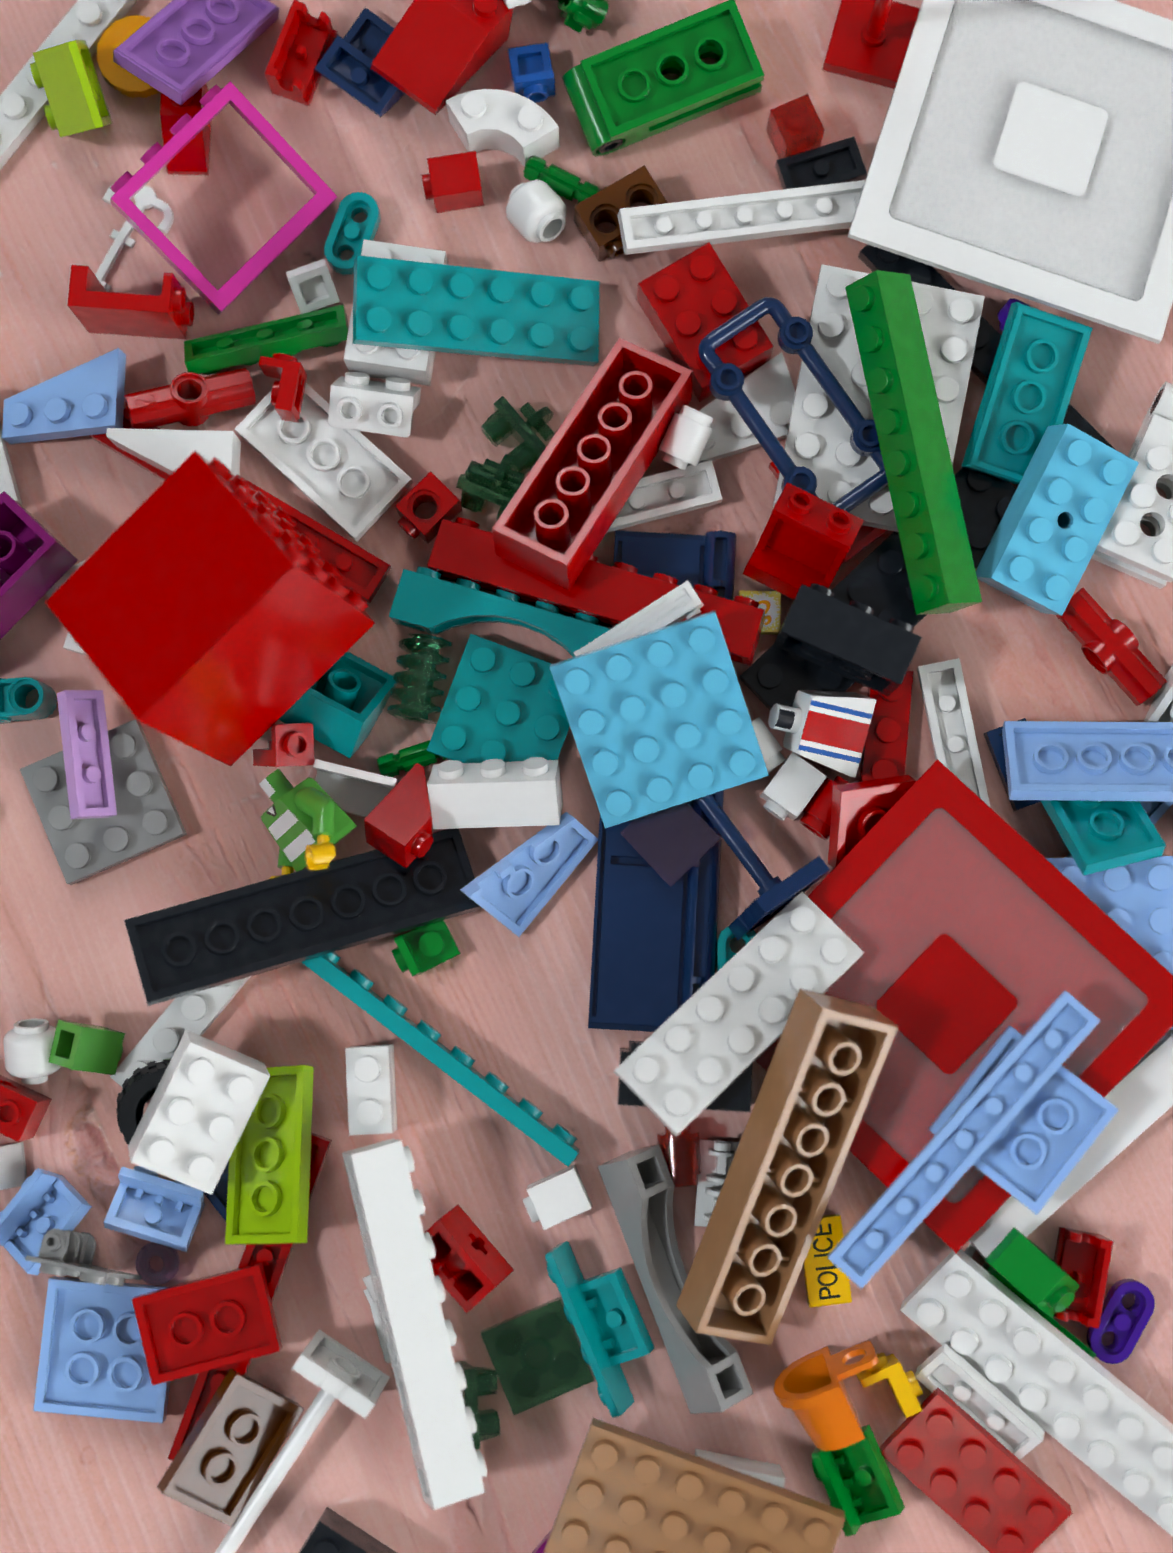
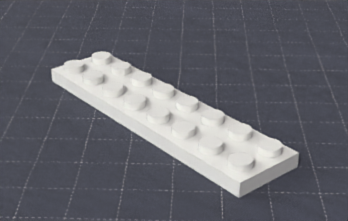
[900,1249,1173,1537]

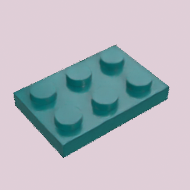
[1040,800,1166,876]

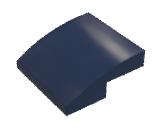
[315,7,405,118]

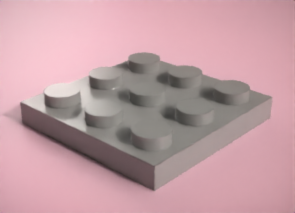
[20,719,187,885]

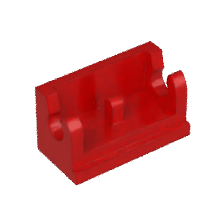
[264,0,338,106]
[1054,1227,1114,1329]

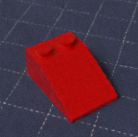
[371,0,513,115]

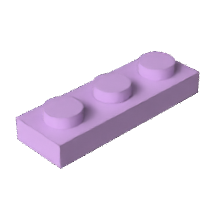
[57,690,117,819]

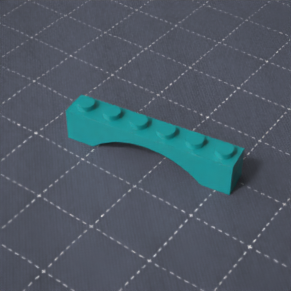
[389,566,618,657]

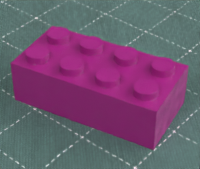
[0,491,78,640]

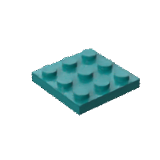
[427,634,570,763]

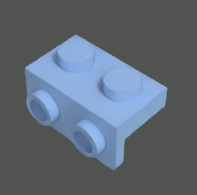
[103,1166,205,1252]
[0,1168,92,1276]

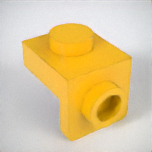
[856,1353,923,1418]

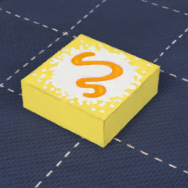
[738,590,781,635]

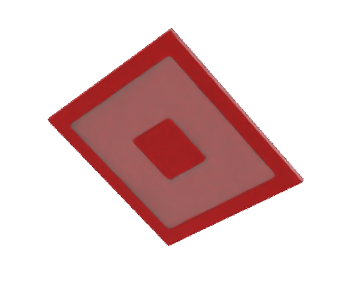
[755,759,1173,1253]

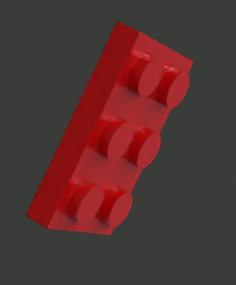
[132,1262,283,1386]

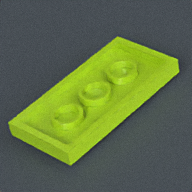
[225,1065,314,1245]

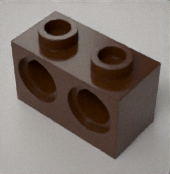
[574,165,668,262]

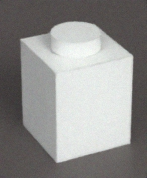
[760,752,827,821]
[523,1164,592,1230]

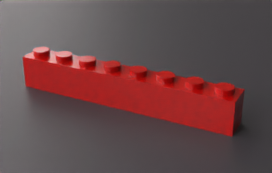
[427,517,766,666]

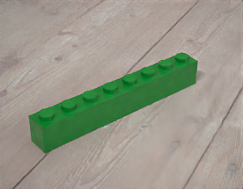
[845,270,982,615]

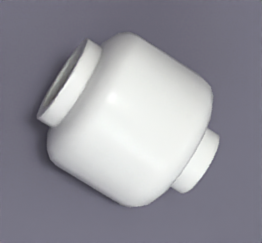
[506,180,567,243]
[3,1018,61,1085]

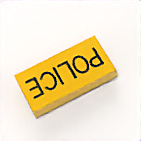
[803,1214,852,1308]

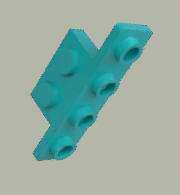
[545,1241,655,1418]

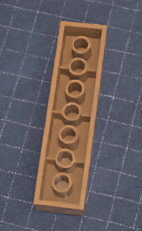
[676,988,898,1345]

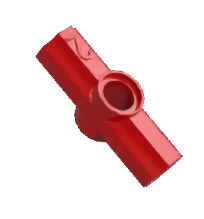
[124,368,256,429]
[1056,588,1167,706]

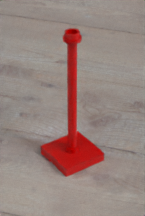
[822,0,920,89]

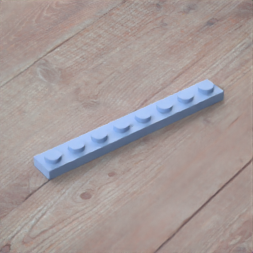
[828,990,1101,1289]

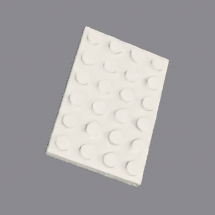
[773,264,985,532]

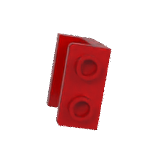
[67,265,195,340]
[743,482,864,600]

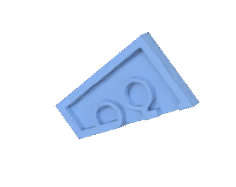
[2,348,126,444]
[460,812,598,937]

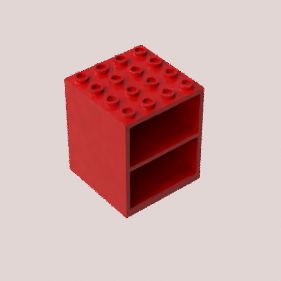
[45,451,375,767]

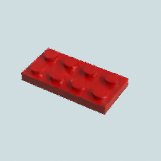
[880,1387,1072,1553]

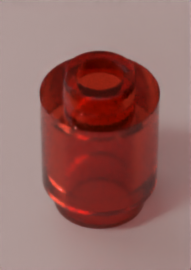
[657,1124,702,1187]

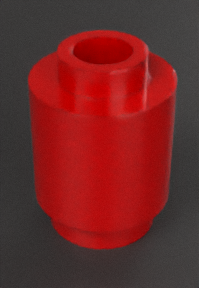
[799,776,849,841]

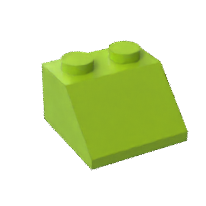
[30,40,113,138]

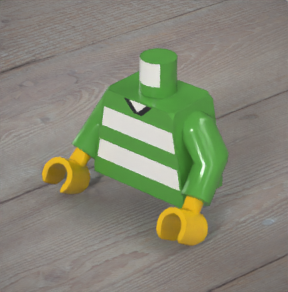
[259,769,357,879]

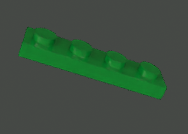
[184,305,349,375]

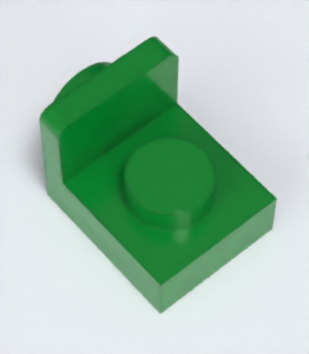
[392,920,461,977]

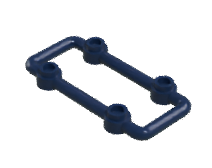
[698,297,888,512]

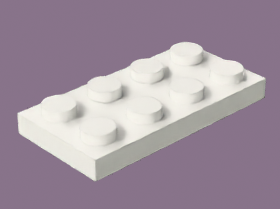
[235,383,413,542]

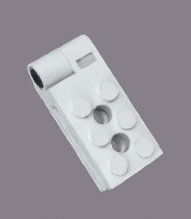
[1091,382,1173,589]

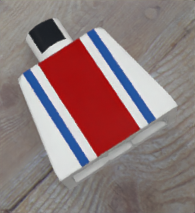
[768,690,877,778]

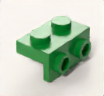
[812,1425,905,1537]

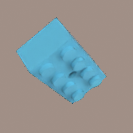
[976,424,1139,616]

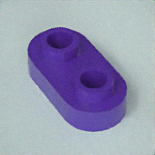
[1086,1279,1155,1364]

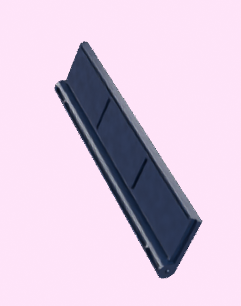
[588,530,736,1032]

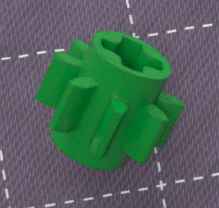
[558,0,608,33]

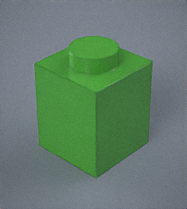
[49,1020,125,1075]

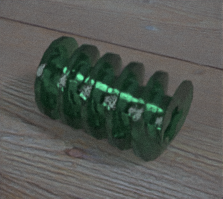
[387,633,453,724]

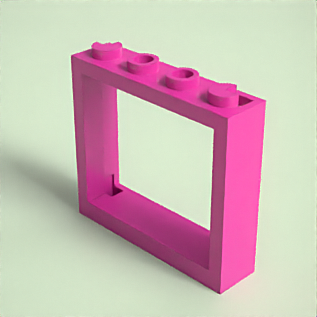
[110,81,338,315]

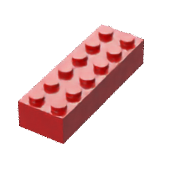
[492,337,693,590]

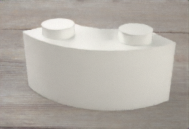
[446,89,560,167]

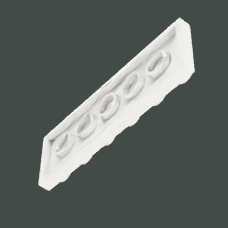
[614,892,864,1137]

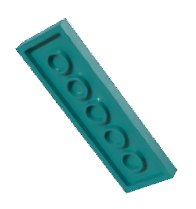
[353,255,600,366]

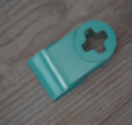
[0,677,57,724]

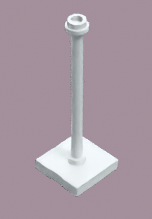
[215,1329,390,1553]

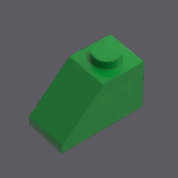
[985,1227,1080,1318]

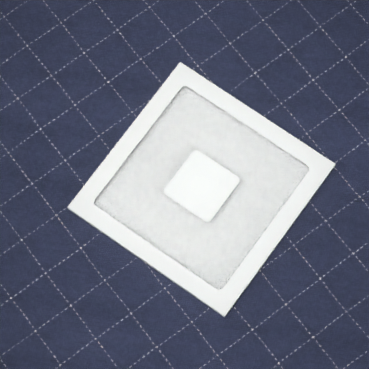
[847,0,1173,344]

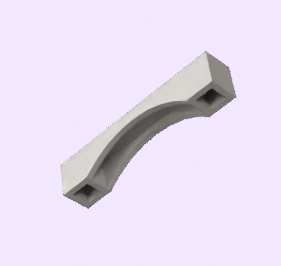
[598,1144,753,1414]

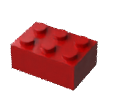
[637,242,774,402]

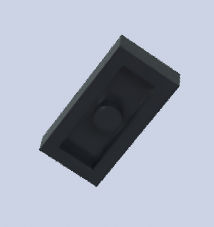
[775,137,867,190]

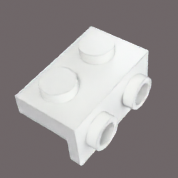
[328,372,421,437]

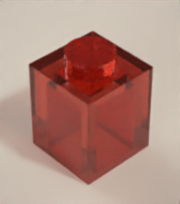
[766,94,825,159]

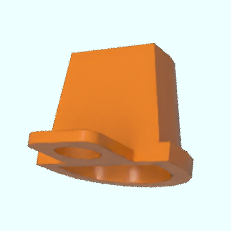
[773,1341,879,1451]

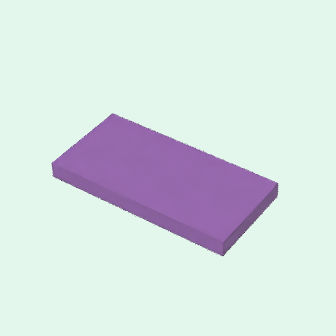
[113,0,279,105]

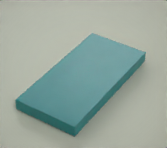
[961,302,1093,485]

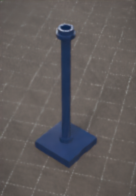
[695,794,830,940]

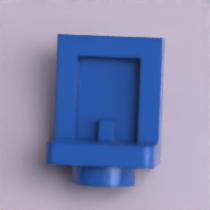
[508,42,556,103]

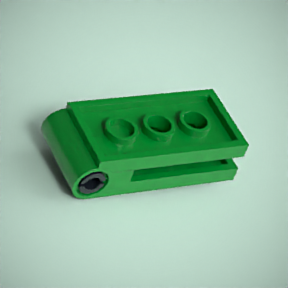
[562,0,764,156]

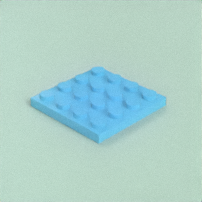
[550,610,769,828]

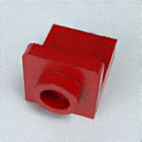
[259,353,308,423]
[253,723,315,767]

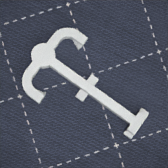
[95,185,174,292]

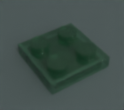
[480,1296,594,1415]

